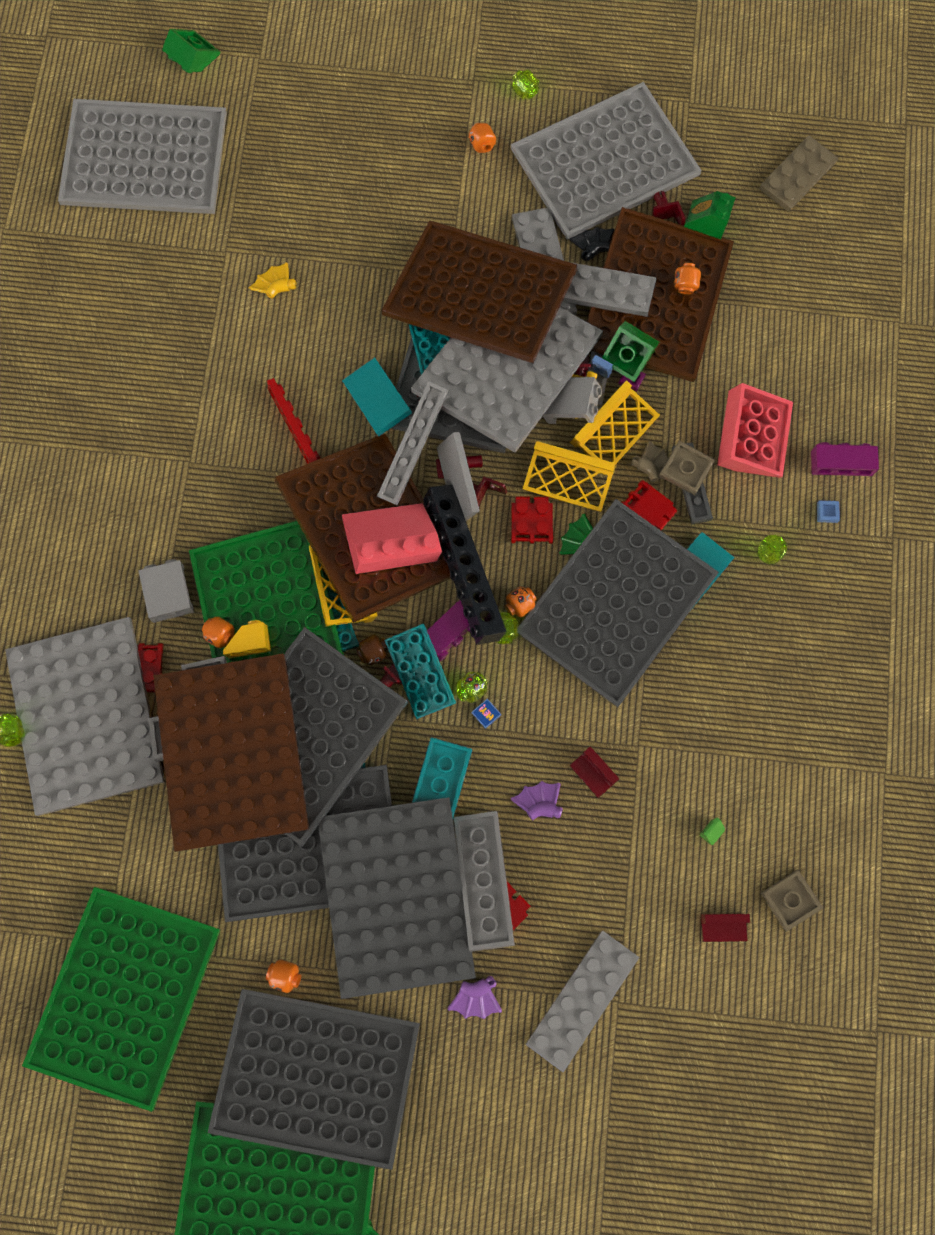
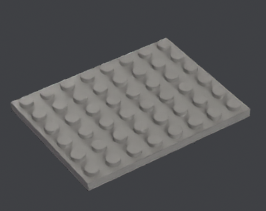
[511,82,702,240]
[58,99,227,214]
[411,307,603,453]
[5,617,165,816]

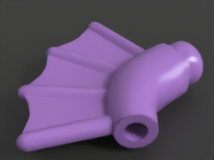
[511,781,563,821]
[448,976,502,1019]

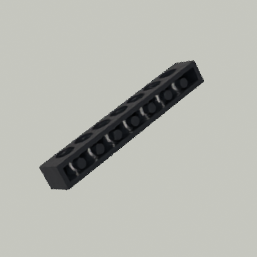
[424,484,507,645]

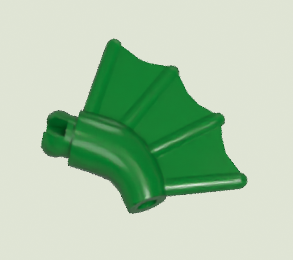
[559,514,593,555]

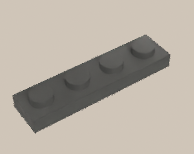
[672,442,713,525]

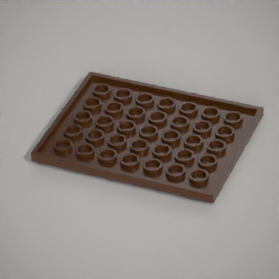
[587,207,734,382]
[381,220,577,363]
[275,433,451,623]
[153,654,309,852]

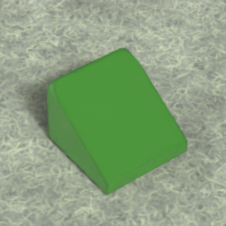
[700,817,725,845]

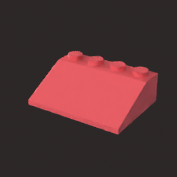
[717,383,793,478]
[342,503,442,574]

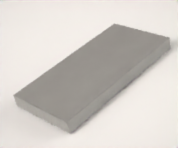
[436,432,480,521]

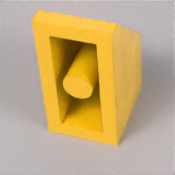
[223,620,271,658]

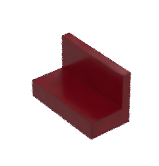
[569,746,619,798]
[701,914,750,942]

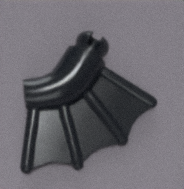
[569,226,614,261]

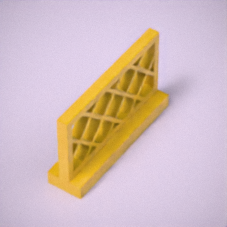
[570,380,660,464]
[523,441,616,512]
[309,545,378,626]

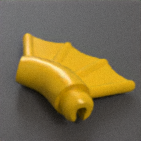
[249,262,297,299]

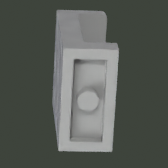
[543,377,602,424]
[138,559,195,623]

